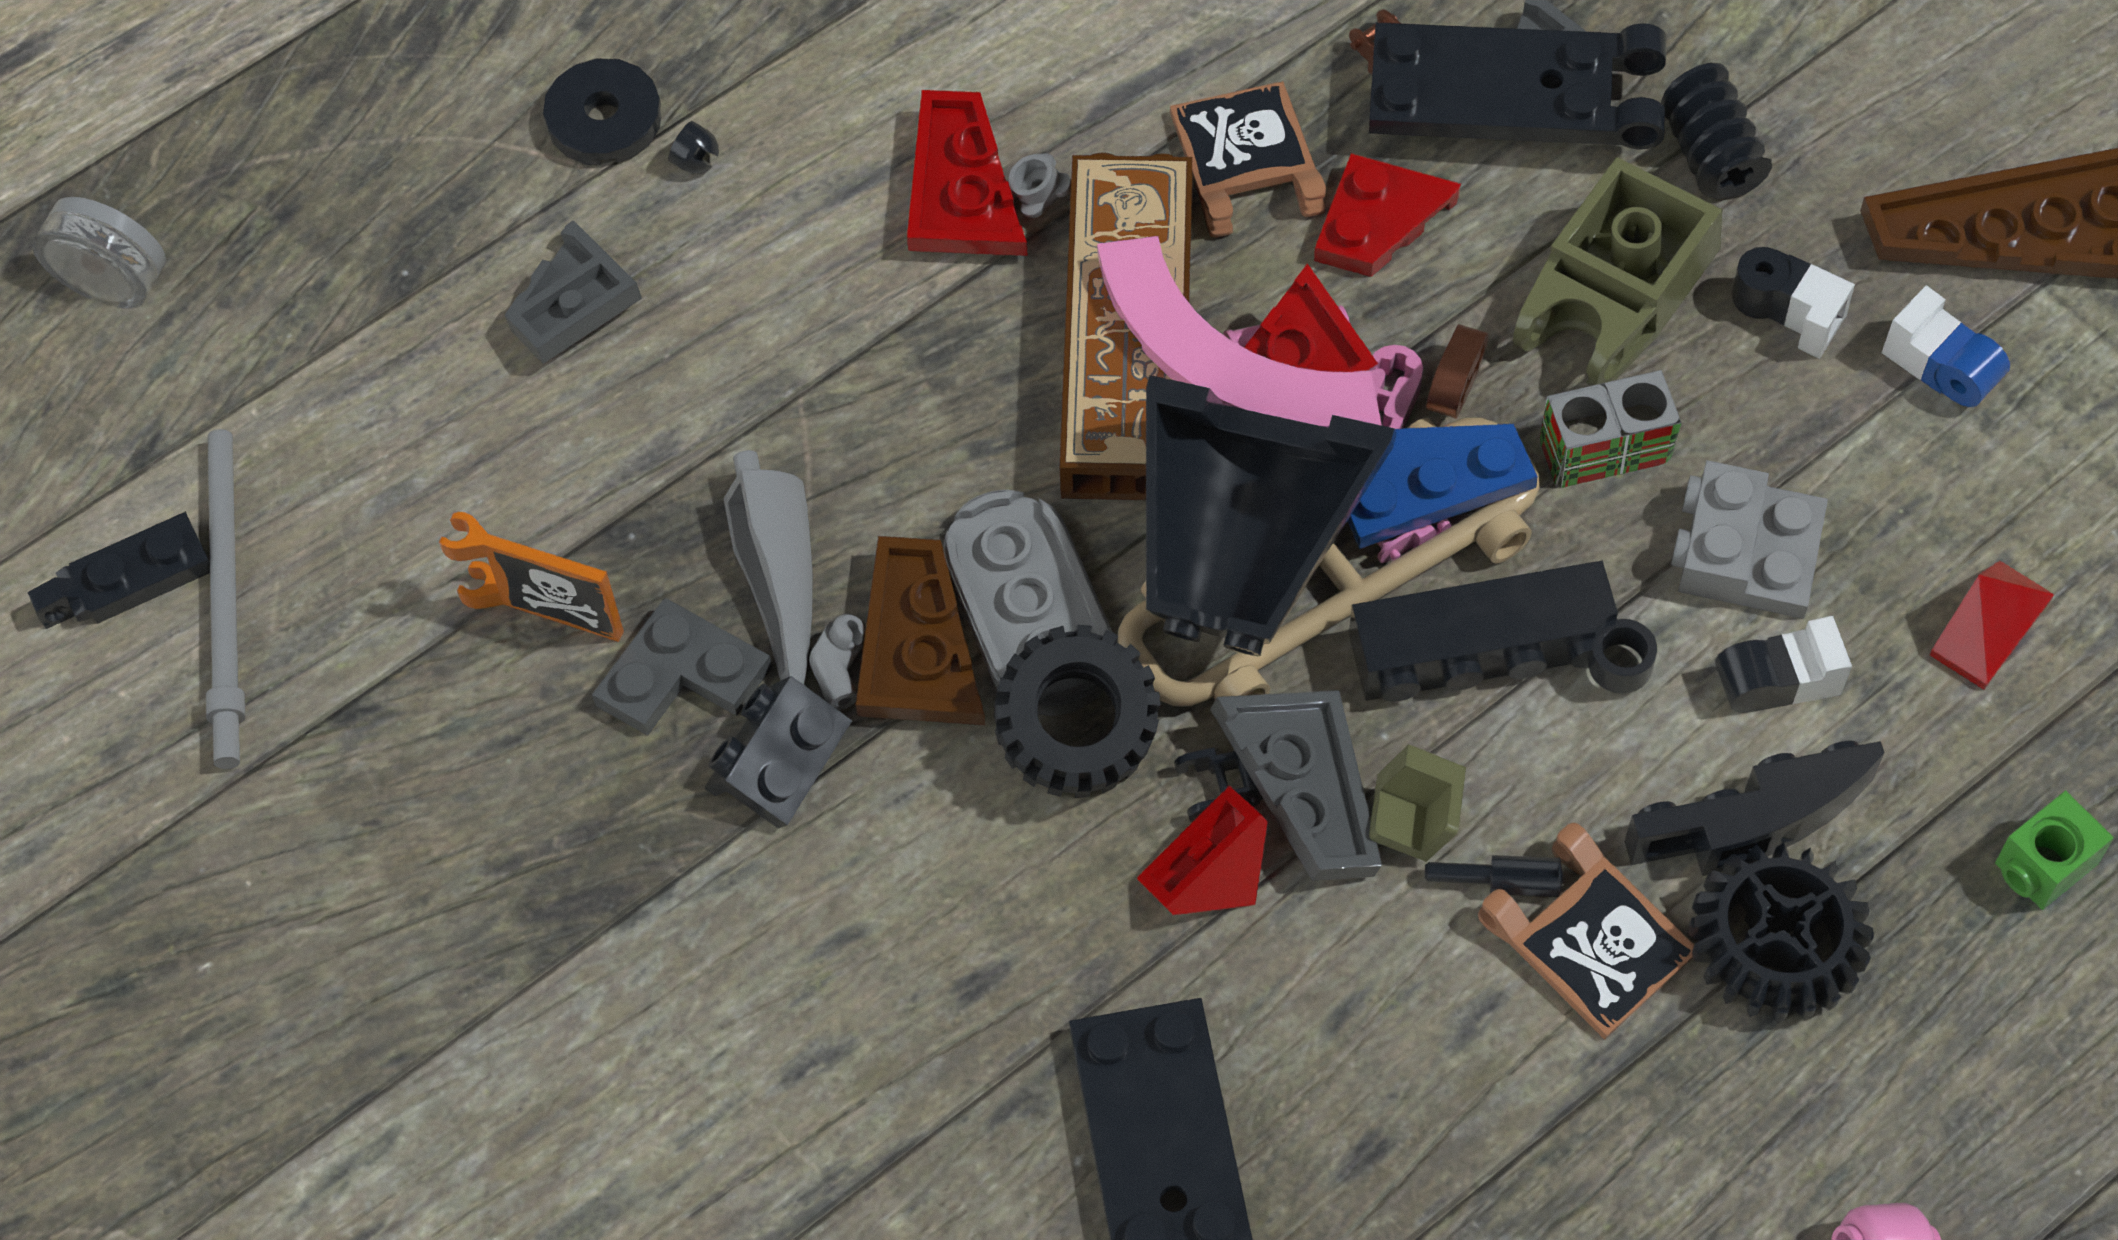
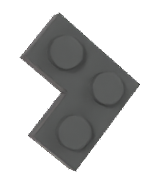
[592,598,772,736]

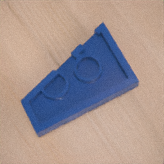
[1347,424,1538,549]

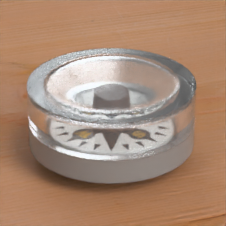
[32,197,166,309]

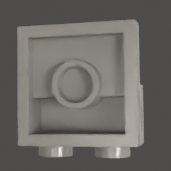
[1671,460,1828,619]

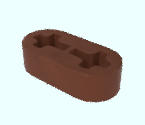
[1426,324,1489,419]

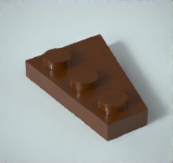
[856,536,986,726]

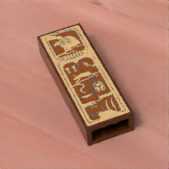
[1059,152,1192,500]

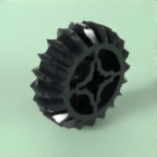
[1688,842,1874,1023]

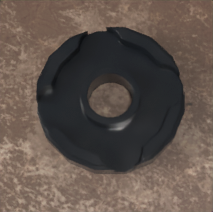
[543,58,661,165]

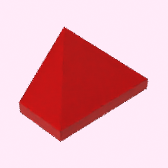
[1930,560,2054,690]
[1136,785,1268,915]

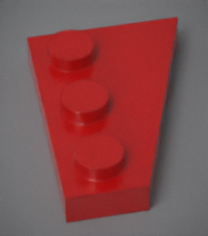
[907,90,1028,256]
[1244,263,1378,372]

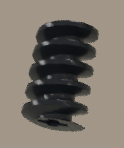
[1661,62,1772,199]

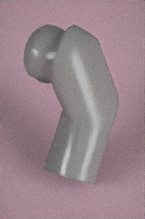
[809,614,866,711]

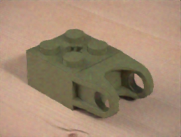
[1513,157,1723,386]

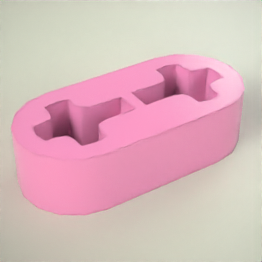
[1371,344,1423,429]

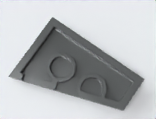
[1210,690,1382,881]

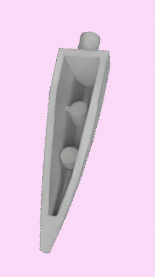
[723,450,813,685]

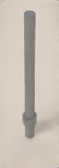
[206,429,245,769]

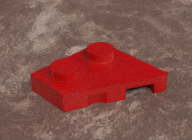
[1314,153,1461,277]

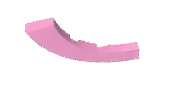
[1097,236,1382,428]

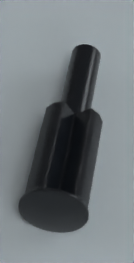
[1424,855,1563,897]

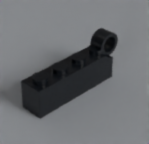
[1349,560,1658,702]

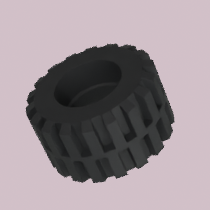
[994,624,1160,798]

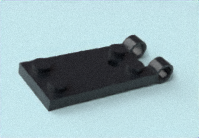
[1369,22,1667,150]
[1069,998,1253,1240]

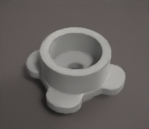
[1007,153,1071,218]

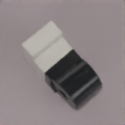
[1732,247,1855,359]
[1715,616,1852,713]

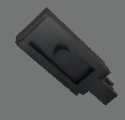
[27,511,210,629]

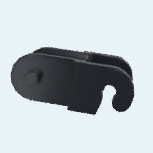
[1174,747,1263,822]

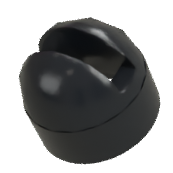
[668,121,719,174]

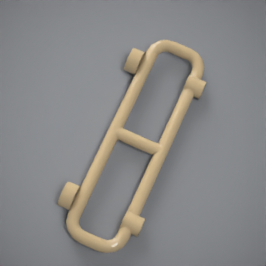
[1118,418,1540,706]

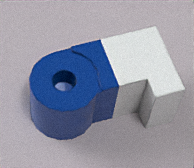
[1882,285,2010,407]

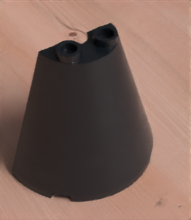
[1146,375,1397,657]

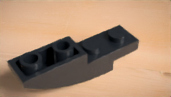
[1624,740,1885,876]

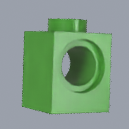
[1995,790,2114,910]

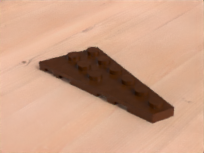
[1860,148,2118,279]

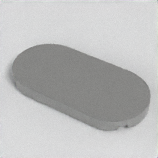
[944,489,1112,716]

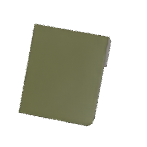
[1369,744,1466,862]

